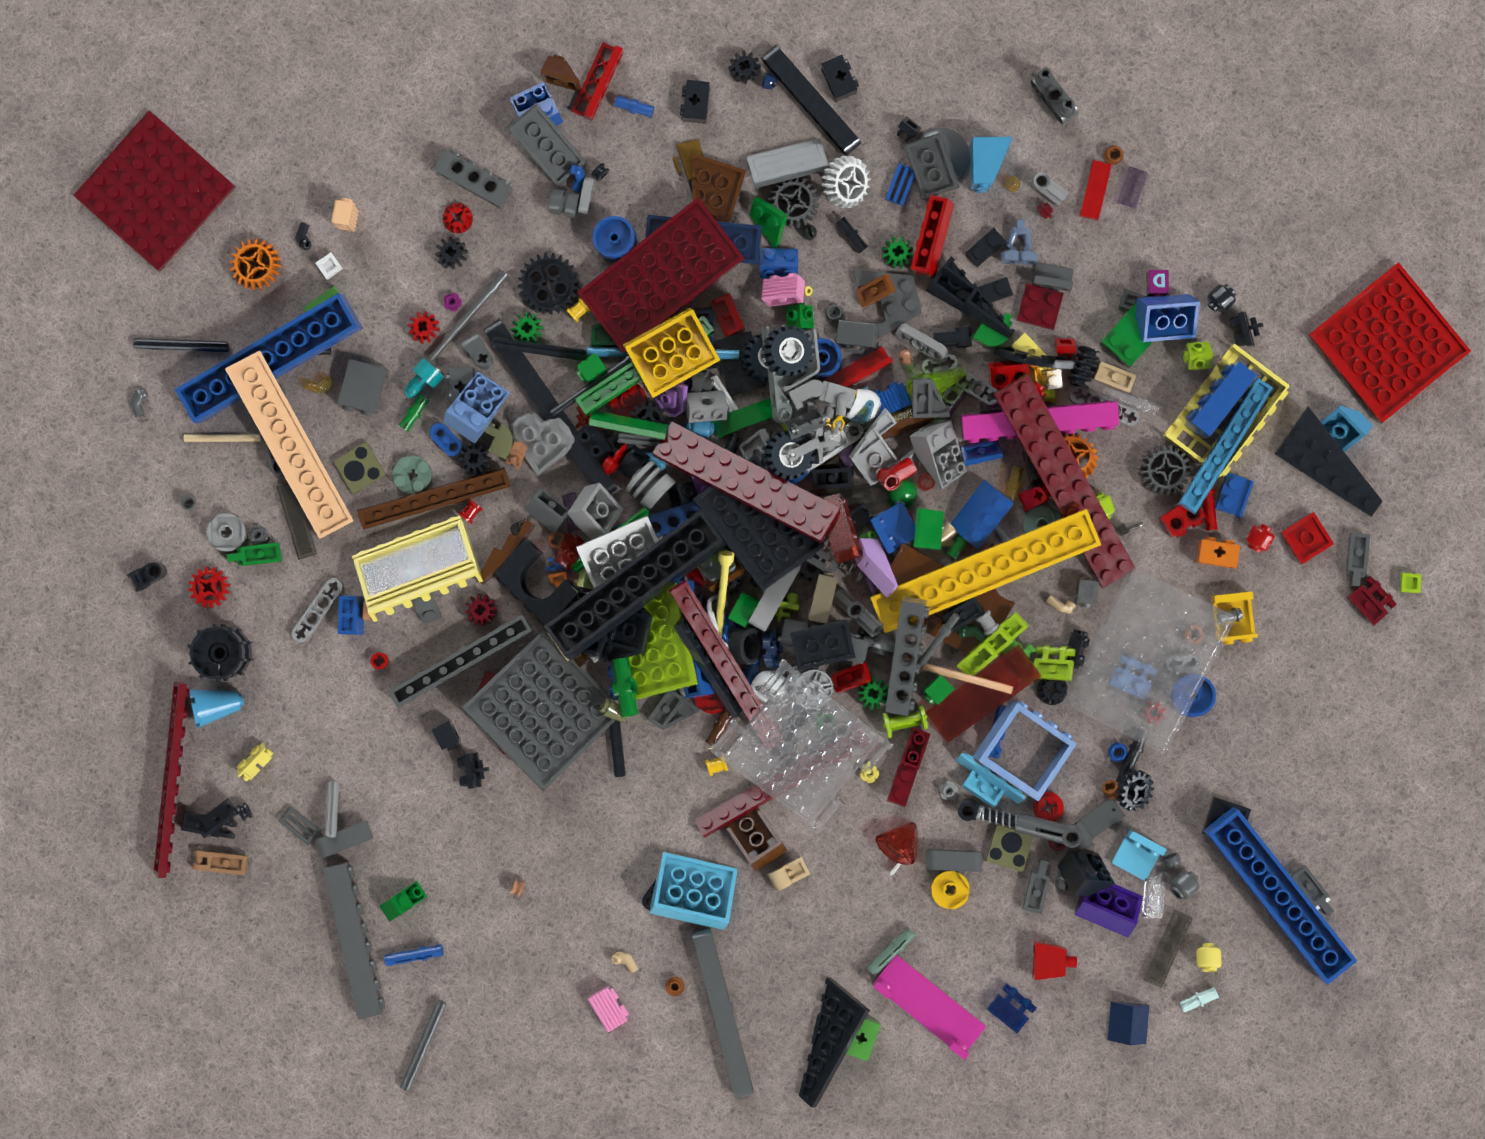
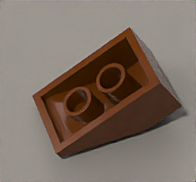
[725,808,787,872]

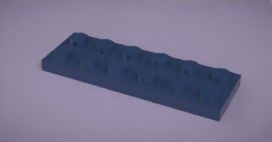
[645,215,762,265]

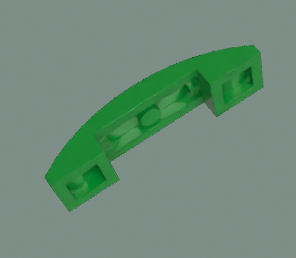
[712,398,773,438]

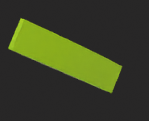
[957,611,1029,676]

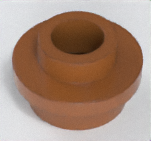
[1104,146,1123,165]
[665,976,685,996]

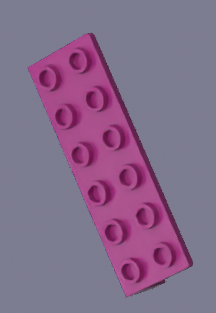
[872,955,986,1060]

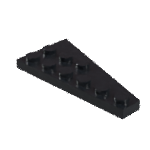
[1274,406,1383,517]
[674,592,742,718]
[799,977,870,1108]

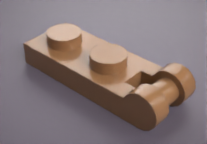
[192,849,248,875]

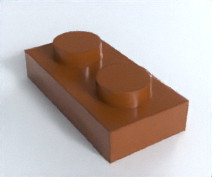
[856,274,896,308]

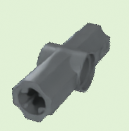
[833,588,884,637]

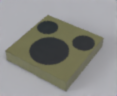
[333,442,386,494]
[986,824,1033,872]

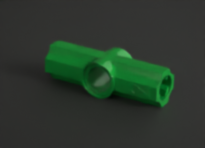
[611,657,639,718]

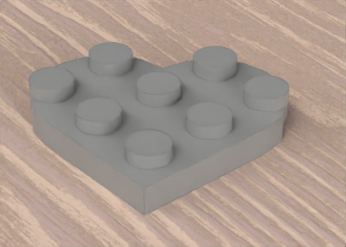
[513,413,575,476]

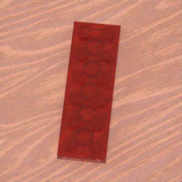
[925,644,1042,743]

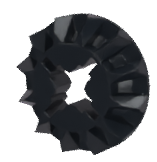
[1037,679,1068,705]

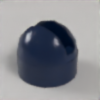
[762,73,777,90]

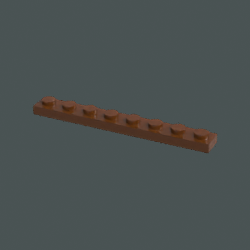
[357,467,510,530]

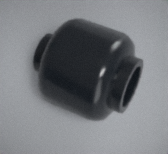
[1207,284,1236,313]

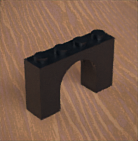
[494,540,583,626]

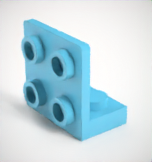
[1112,829,1167,881]

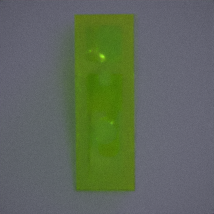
[905,367,967,397]

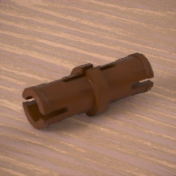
[705,708,732,748]

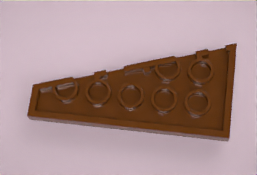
[692,153,746,223]

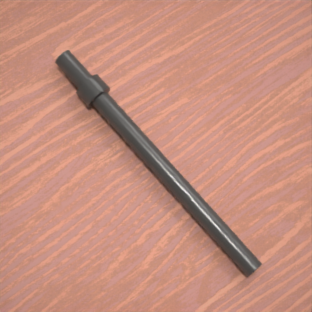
[427,271,509,361]
[898,613,960,696]

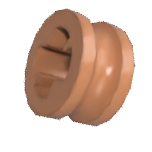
[510,878,525,898]

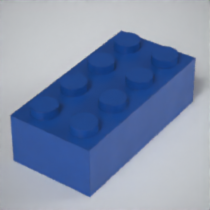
[1184,361,1257,439]

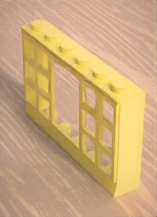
[1162,344,1290,478]

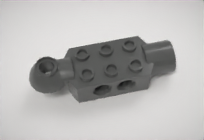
[779,618,895,664]

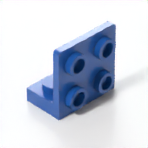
[869,502,915,554]

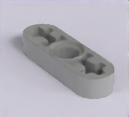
[895,324,948,361]

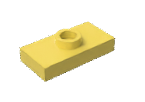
[1010,333,1046,374]

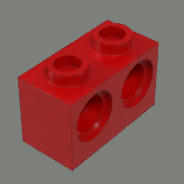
[988,360,1029,391]
[1158,505,1206,538]

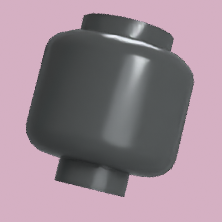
[1170,871,1199,900]

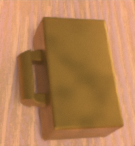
[672,139,704,181]

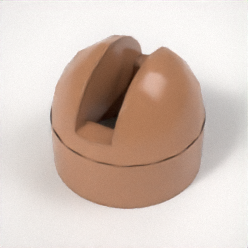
[898,349,912,365]

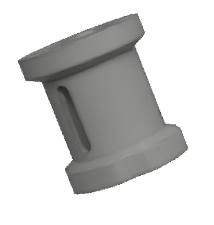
[975,610,1000,636]

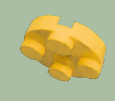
[931,870,970,909]

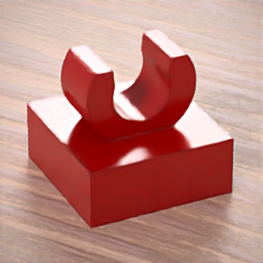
[1055,338,1076,359]

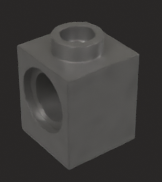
[1075,579,1099,608]

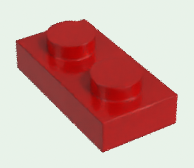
[831,662,871,693]

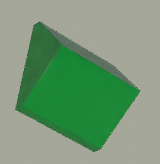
[914,508,944,550]

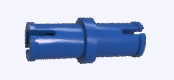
[615,95,655,118]

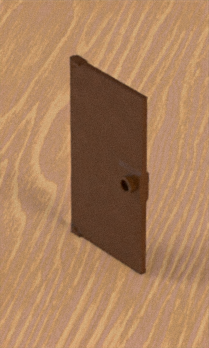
[870,543,1015,654]

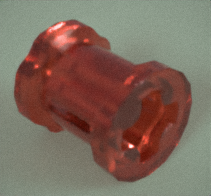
[917,473,935,491]

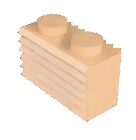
[331,198,360,232]

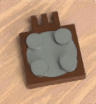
[697,546,745,592]

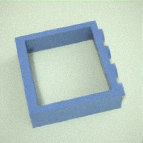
[973,700,1077,801]

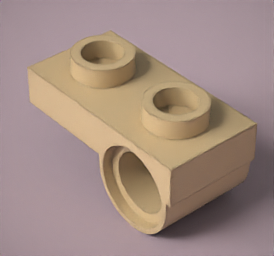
[767,856,810,891]

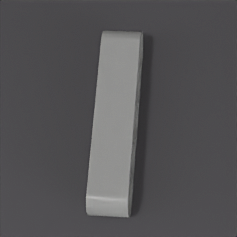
[748,563,803,632]

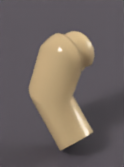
[1046,595,1075,614]
[611,952,639,974]

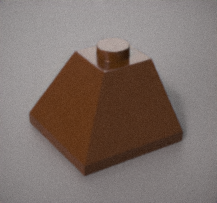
[540,55,581,92]

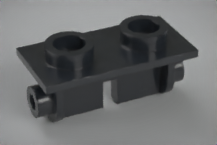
[1067,629,1090,670]

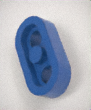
[430,423,463,457]

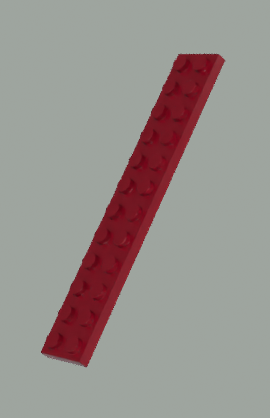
[994,374,1136,588]

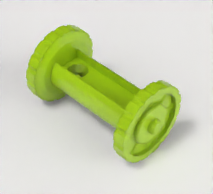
[882,704,928,738]

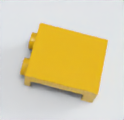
[1211,591,1258,645]

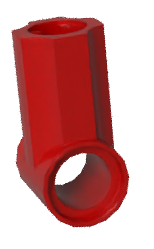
[876,457,917,491]

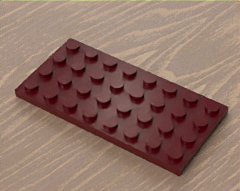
[577,197,745,354]

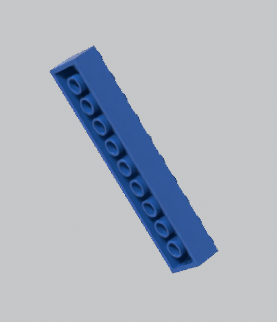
[175,293,363,423]
[1203,807,1357,985]

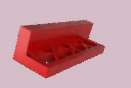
[571,42,624,121]
[821,346,893,388]

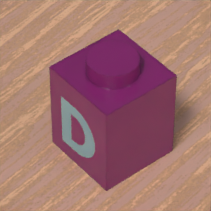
[1146,270,1169,297]

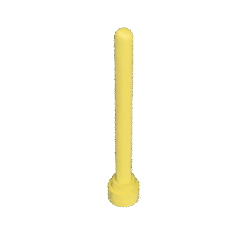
[716,550,734,637]

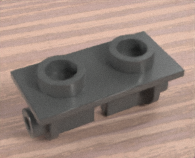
[784,407,828,440]

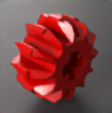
[407,311,440,344]

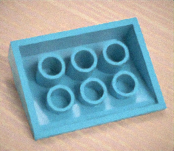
[649,852,737,930]

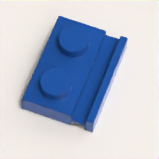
[1215,473,1254,518]

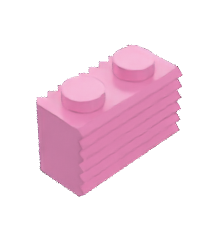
[761,273,805,307]
[588,985,629,1033]

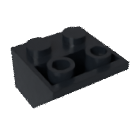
[1058,851,1114,897]

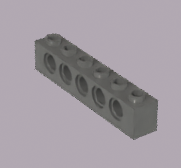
[885,596,930,716]

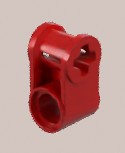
[1017,484,1052,512]

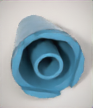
[189,689,244,728]

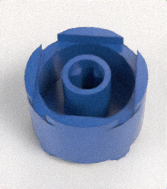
[812,338,842,379]

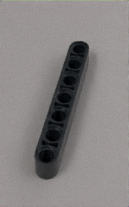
[761,45,861,156]

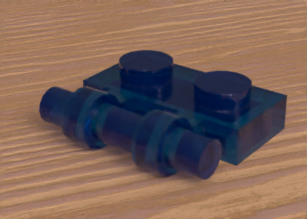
[986,983,1037,1034]

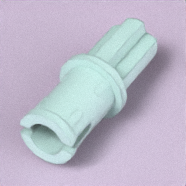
[1180,987,1219,1012]

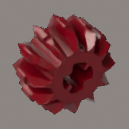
[465,594,498,626]

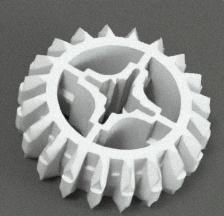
[822,156,871,208]

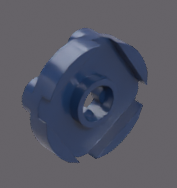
[763,629,783,668]

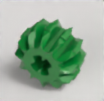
[881,236,914,269]
[511,312,544,343]
[856,677,888,710]

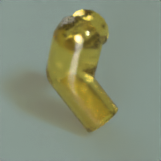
[304,376,333,394]

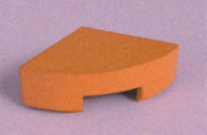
[547,572,568,588]

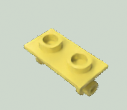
[236,742,274,781]

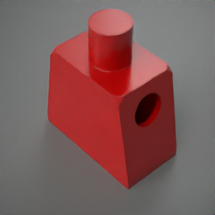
[1032,941,1077,980]

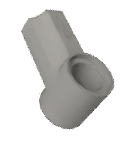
[1031,172,1068,207]

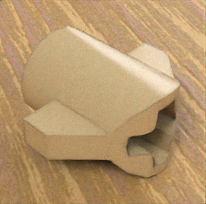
[941,522,958,546]

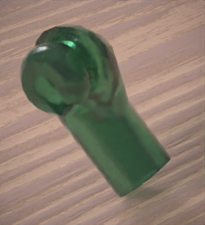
[957,624,987,643]

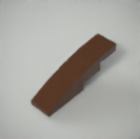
[477,520,535,585]

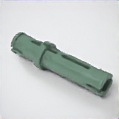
[867,927,916,976]

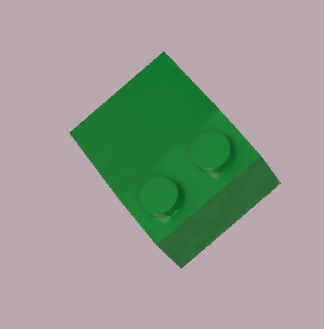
[1100,302,1152,368]

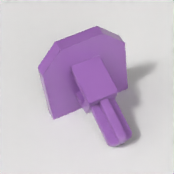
[654,376,693,417]

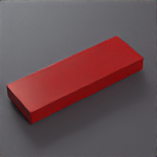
[1079,160,1112,221]

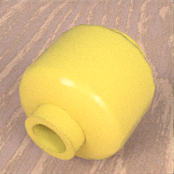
[1196,943,1222,972]

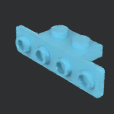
[955,753,1026,808]

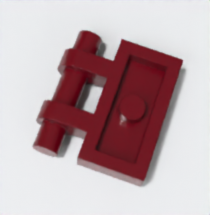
[1346,576,1397,626]

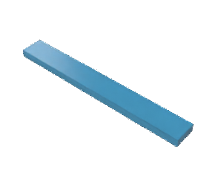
[1178,377,1273,514]

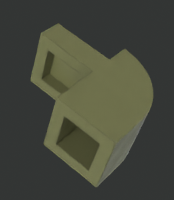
[484,422,514,460]

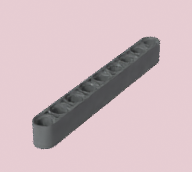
[692,927,754,1099]

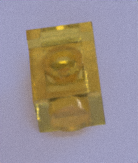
[1035,366,1063,390]

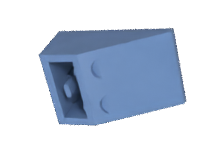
[443,372,510,443]

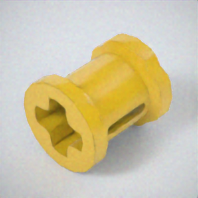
[566,297,591,323]
[705,755,728,776]

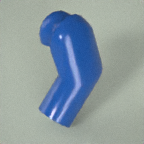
[570,164,585,192]

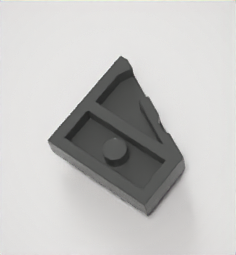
[648,690,700,730]

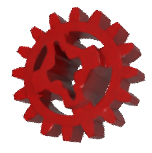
[188,567,231,608]

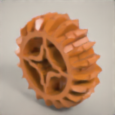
[229,238,282,291]
[1063,433,1098,479]

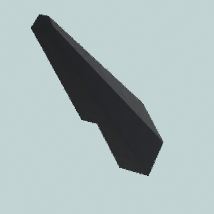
[926,256,1015,339]

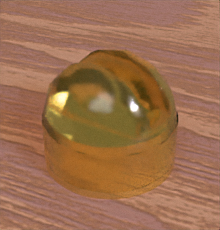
[1004,176,1020,192]

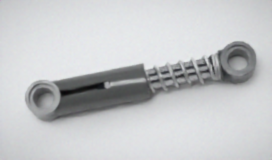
[958,798,1082,848]

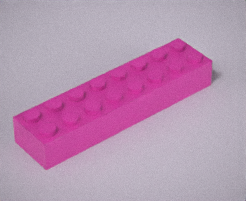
[960,400,1119,443]

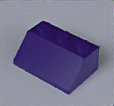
[1075,884,1143,938]

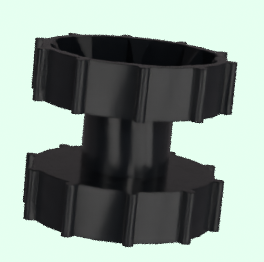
[188,624,254,682]

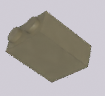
[807,572,838,624]

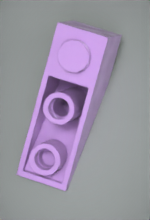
[851,538,898,597]

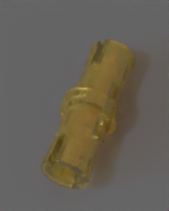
[1005,465,1024,505]

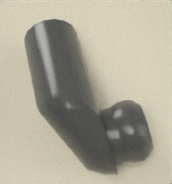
[130,389,148,417]

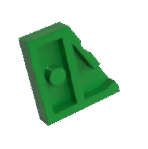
[750,197,788,248]

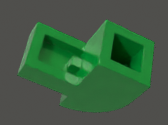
[972,313,1013,348]
[728,592,759,628]

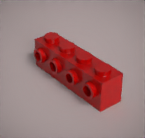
[911,195,955,278]

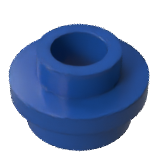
[1108,743,1128,762]

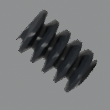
[1067,346,1101,389]

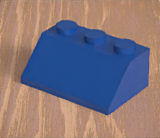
[1135,294,1200,342]
[950,479,1015,549]

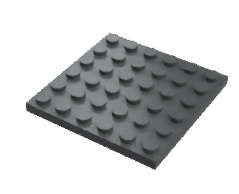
[461,630,615,792]

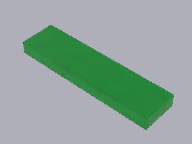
[589,411,669,440]

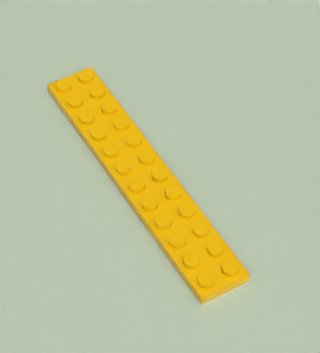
[870,509,1101,633]

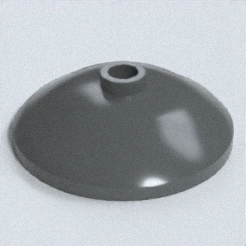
[919,128,970,180]

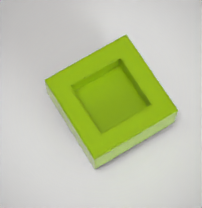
[1399,573,1422,593]

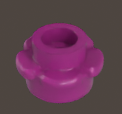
[443,293,462,311]

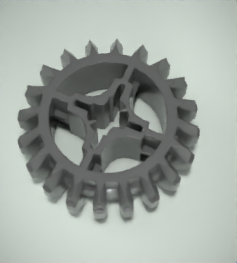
[768,177,819,228]
[1139,444,1192,496]

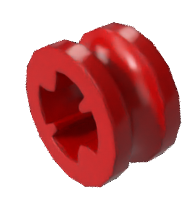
[370,652,389,670]

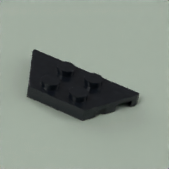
[603,607,653,662]

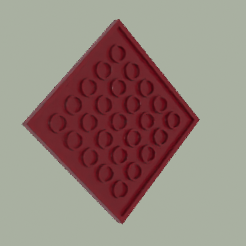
[73,110,236,272]

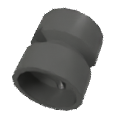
[549,188,580,218]

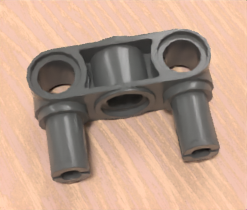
[1030,67,1079,124]

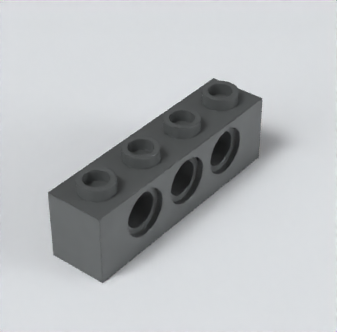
[434,149,513,210]

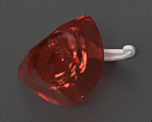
[875,822,918,876]

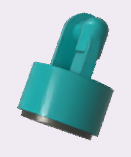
[404,358,444,398]

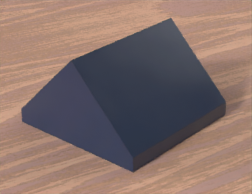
[1107,1001,1150,1045]

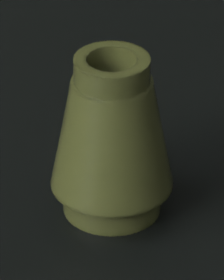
[599,698,628,723]

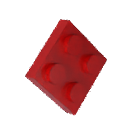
[1280,512,1334,565]

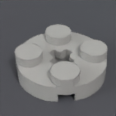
[207,513,247,552]

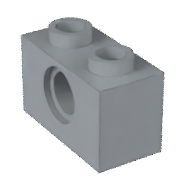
[686,390,728,423]

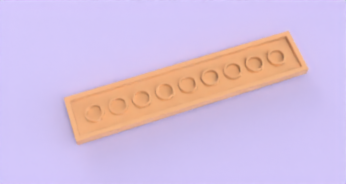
[225,350,354,539]

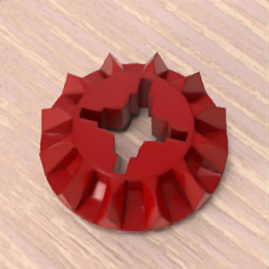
[442,203,473,234]
[1033,792,1064,822]

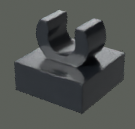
[897,117,922,142]

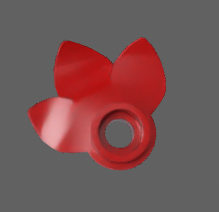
[601,443,628,475]

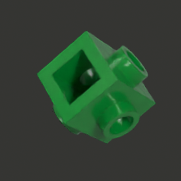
[786,302,814,330]

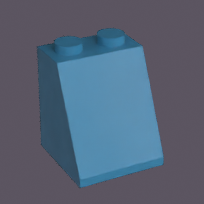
[969,137,1012,194]

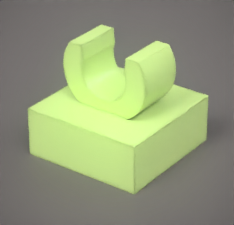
[574,568,594,589]

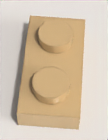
[1093,361,1137,394]

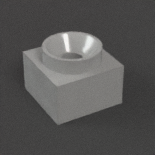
[567,483,623,540]

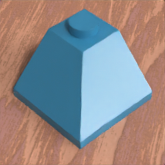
[1321,406,1373,452]

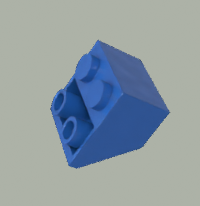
[510,82,563,126]

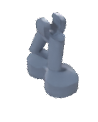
[1000,219,1038,265]

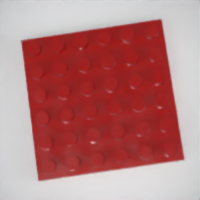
[1308,262,1471,424]

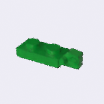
[227,542,282,566]

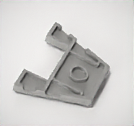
[849,408,923,485]

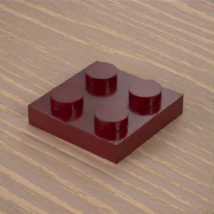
[1016,284,1064,331]

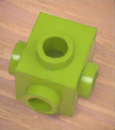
[1182,342,1213,370]

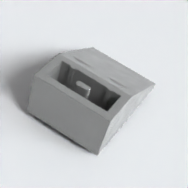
[910,419,967,489]

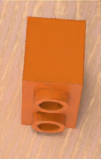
[1195,537,1240,569]

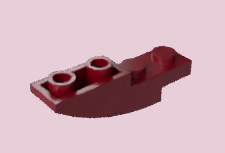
[887,727,931,808]

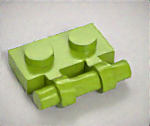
[1032,645,1076,681]

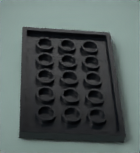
[693,454,825,592]

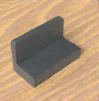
[1032,263,1073,292]

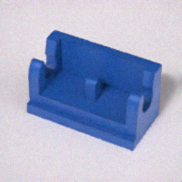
[338,596,365,635]

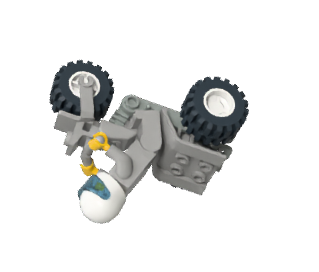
[740,325,881,480]

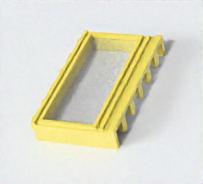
[352,516,483,622]

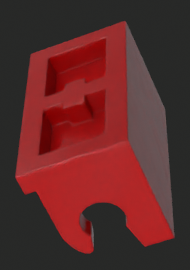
[710,293,745,338]

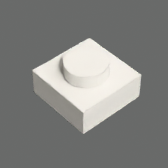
[315,252,343,280]

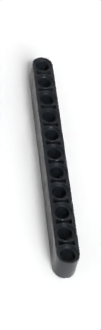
[484,319,618,494]

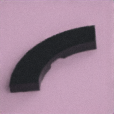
[994,347,1075,369]

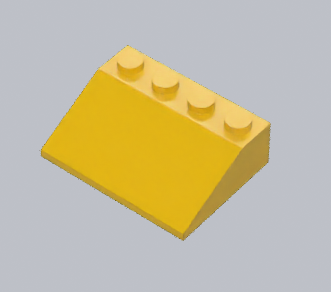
[623,308,720,398]

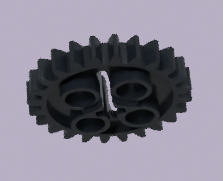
[517,253,580,315]

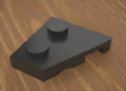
[912,378,950,418]

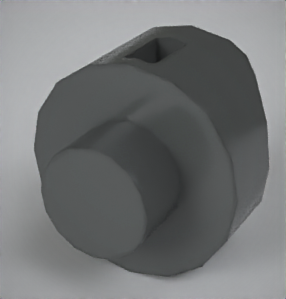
[688,370,714,393]

